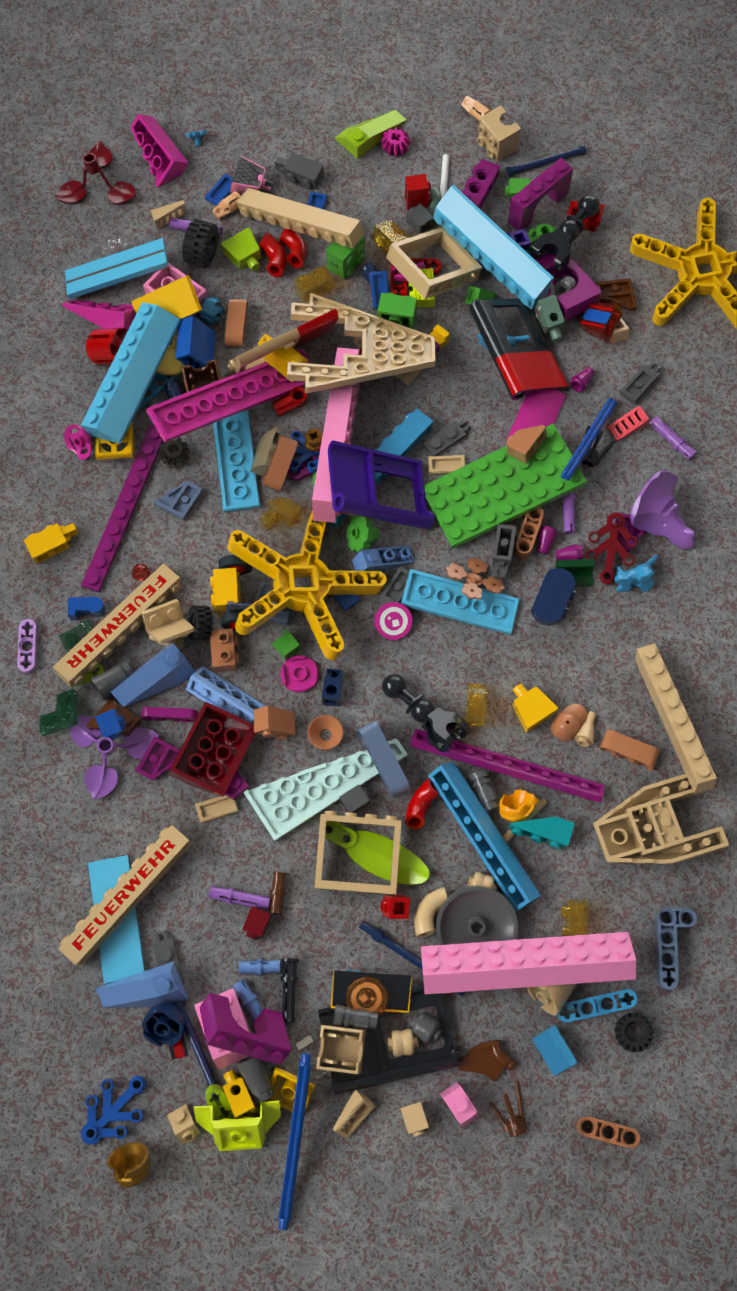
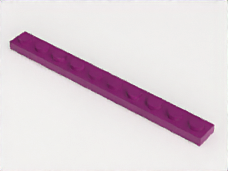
[81,424,163,593]
[410,729,605,803]

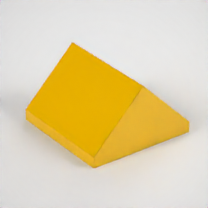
[267,1067,316,1112]

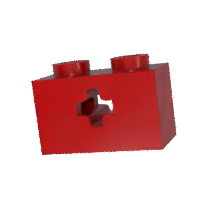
[405,174,431,211]

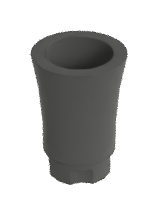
[89,661,133,701]
[236,1056,274,1103]

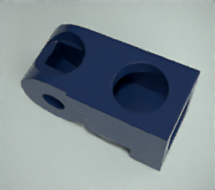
[322,668,343,707]

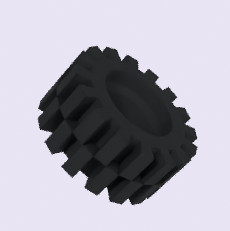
[186,605,214,640]
[614,1012,654,1052]

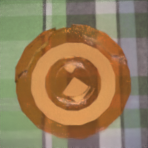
[346,977,388,1016]

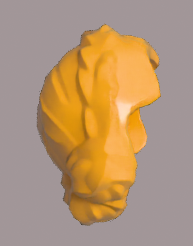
[499,789,539,822]

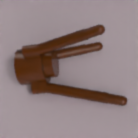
[489,1080,527,1137]

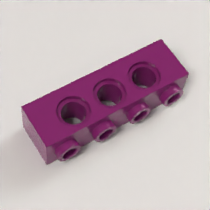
[461,158,500,210]

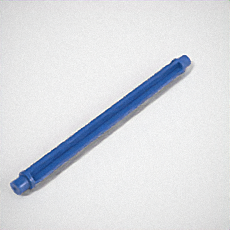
[278,1052,312,1230]

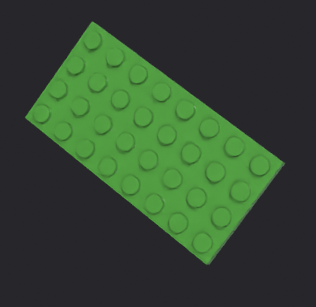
[424,423,587,549]

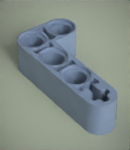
[356,721,411,799]
[655,908,697,991]

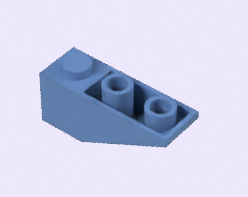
[352,545,415,572]

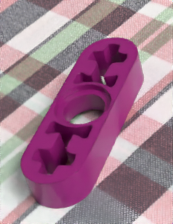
[141,707,198,722]

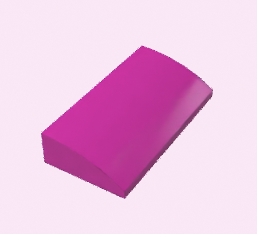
[507,389,566,439]

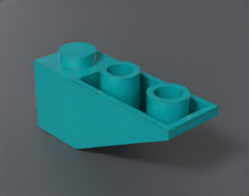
[507,817,575,850]

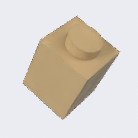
[400,1102,428,1137]

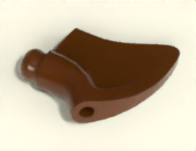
[458,1040,516,1082]

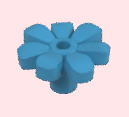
[186,130,207,146]

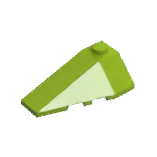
[335,110,407,159]

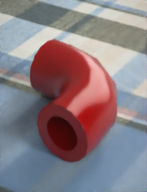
[279,228,308,268]
[258,232,287,277]
[405,778,440,830]

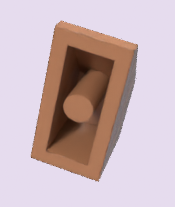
[506,425,547,464]

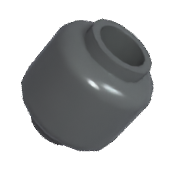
[410,1012,443,1044]

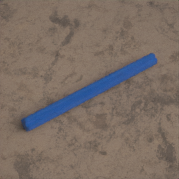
[561,398,617,481]

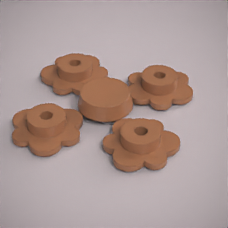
[446,558,504,599]

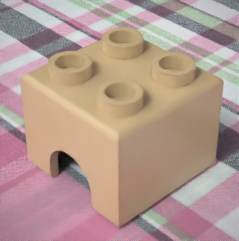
[477,105,521,162]
[316,1025,366,1074]

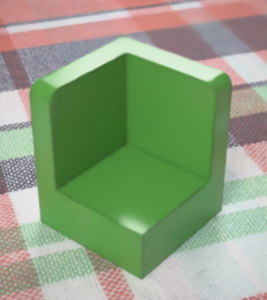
[465,285,496,305]
[272,628,301,661]

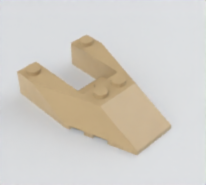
[593,774,729,864]

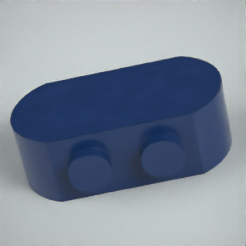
[531,568,576,626]

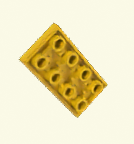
[131,275,202,320]

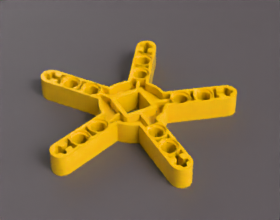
[630,198,737,329]
[227,510,387,660]

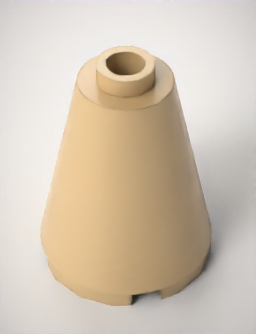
[527,984,577,1015]

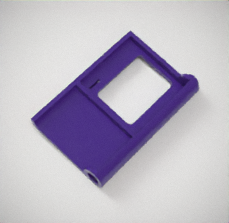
[328,440,435,529]

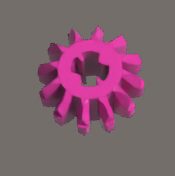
[381,127,410,158]

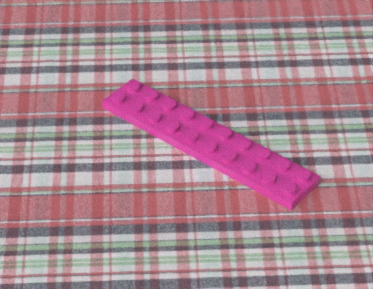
[146,348,312,443]

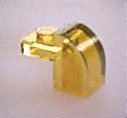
[260,497,302,531]
[465,683,487,726]

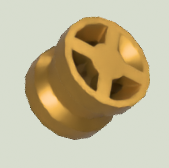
[305,429,323,452]

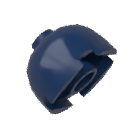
[142,1003,185,1047]

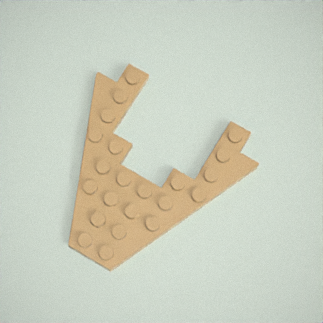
[287,293,435,393]

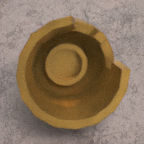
[106,1142,151,1188]

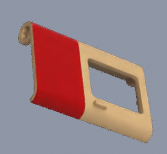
[227,308,339,375]

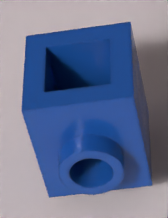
[95,709,126,740]

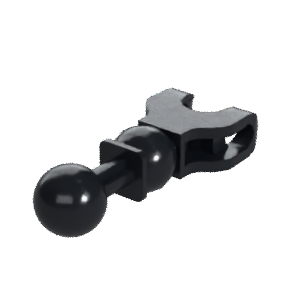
[531,195,600,271]
[382,674,470,752]

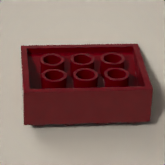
[169,701,255,797]

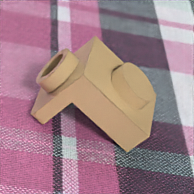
[167,1104,201,1144]

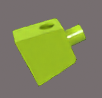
[221,227,261,272]

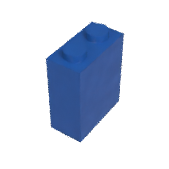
[176,316,216,368]

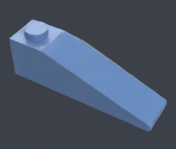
[111,642,195,707]
[96,961,188,1008]

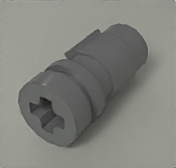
[469,769,499,812]
[333,1004,378,1030]

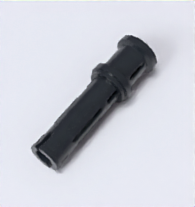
[280,958,299,1023]

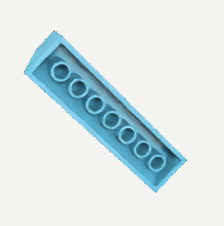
[433,185,554,310]
[81,302,181,444]

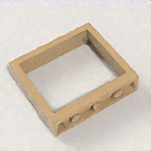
[386,227,482,299]
[314,811,401,895]

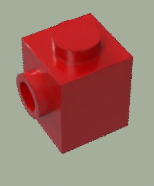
[380,894,410,919]

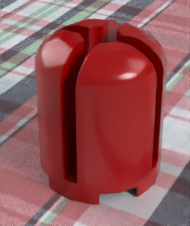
[85,328,129,365]

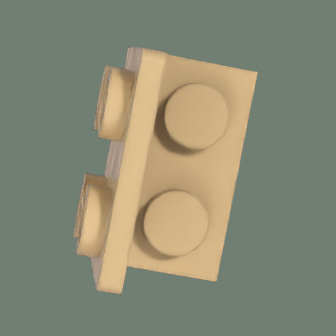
[141,599,195,644]

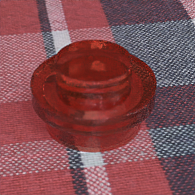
[131,563,150,581]

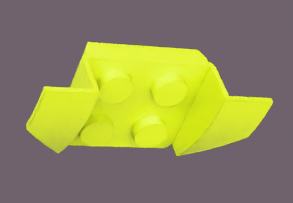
[194,1101,281,1151]

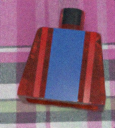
[577,303,623,342]

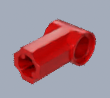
[271,386,308,417]

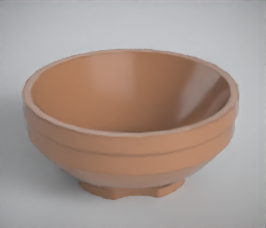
[307,715,343,751]

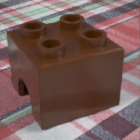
[181,360,221,392]

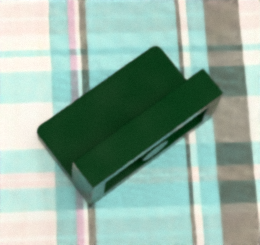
[554,559,594,587]

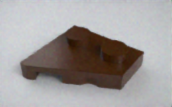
[596,278,637,311]
[86,699,141,736]

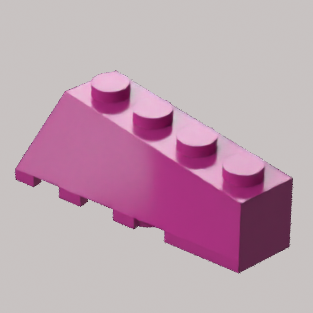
[130,114,188,188]

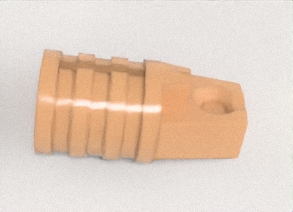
[461,96,491,122]
[213,191,241,219]

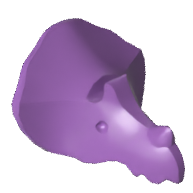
[630,470,695,550]

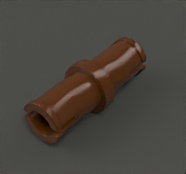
[269,872,286,914]

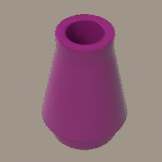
[570,367,595,392]
[537,526,557,555]
[555,544,583,560]

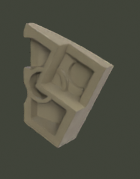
[250,427,281,476]

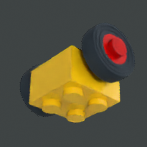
[210,555,253,630]

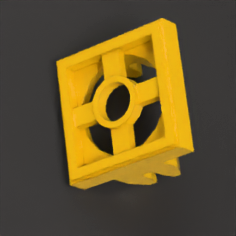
[95,423,135,460]

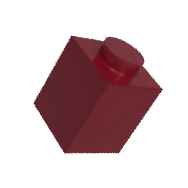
[242,907,272,941]

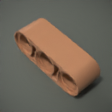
[225,299,248,347]
[262,435,298,491]
[514,507,544,560]
[600,730,660,770]
[576,1117,640,1148]

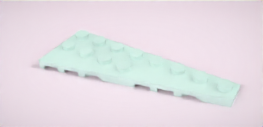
[244,738,408,842]

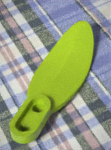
[325,821,430,885]

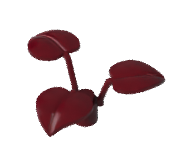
[55,141,136,204]

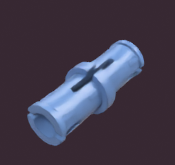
[239,959,281,976]
[233,979,263,1021]

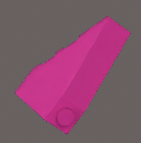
[63,300,136,329]

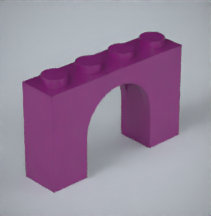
[508,158,573,231]
[534,253,602,321]
[199,993,291,1065]

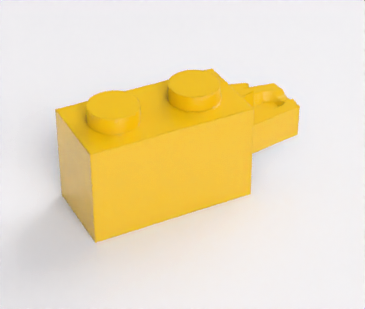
[258,334,308,382]
[24,523,78,564]

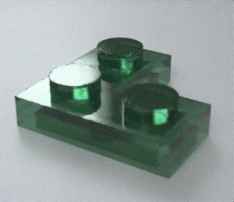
[39,689,78,736]

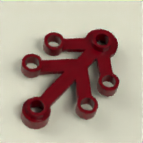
[585,512,638,585]

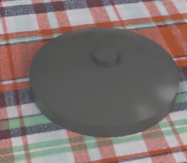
[436,885,518,945]

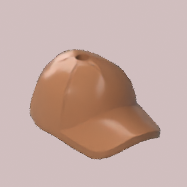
[551,704,588,742]

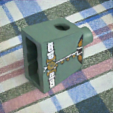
[533,295,565,342]

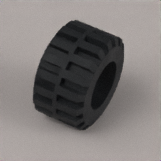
[182,219,219,268]

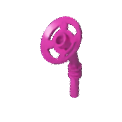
[64,424,92,460]

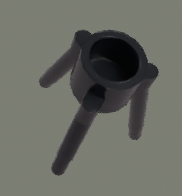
[581,426,615,467]

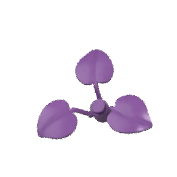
[69,715,159,800]

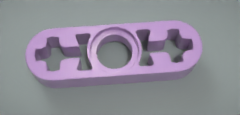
[17,619,38,674]

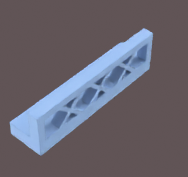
[186,666,266,725]

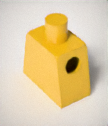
[512,683,558,733]
[223,1069,260,1119]

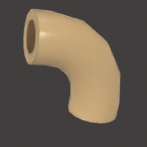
[414,887,447,938]

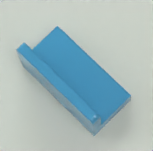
[533,1025,578,1076]

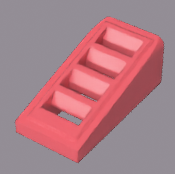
[607,406,649,441]

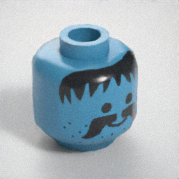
[198,296,224,325]

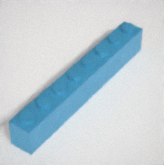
[328,408,433,529]
[428,762,541,912]

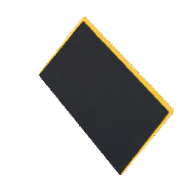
[331,970,412,1013]

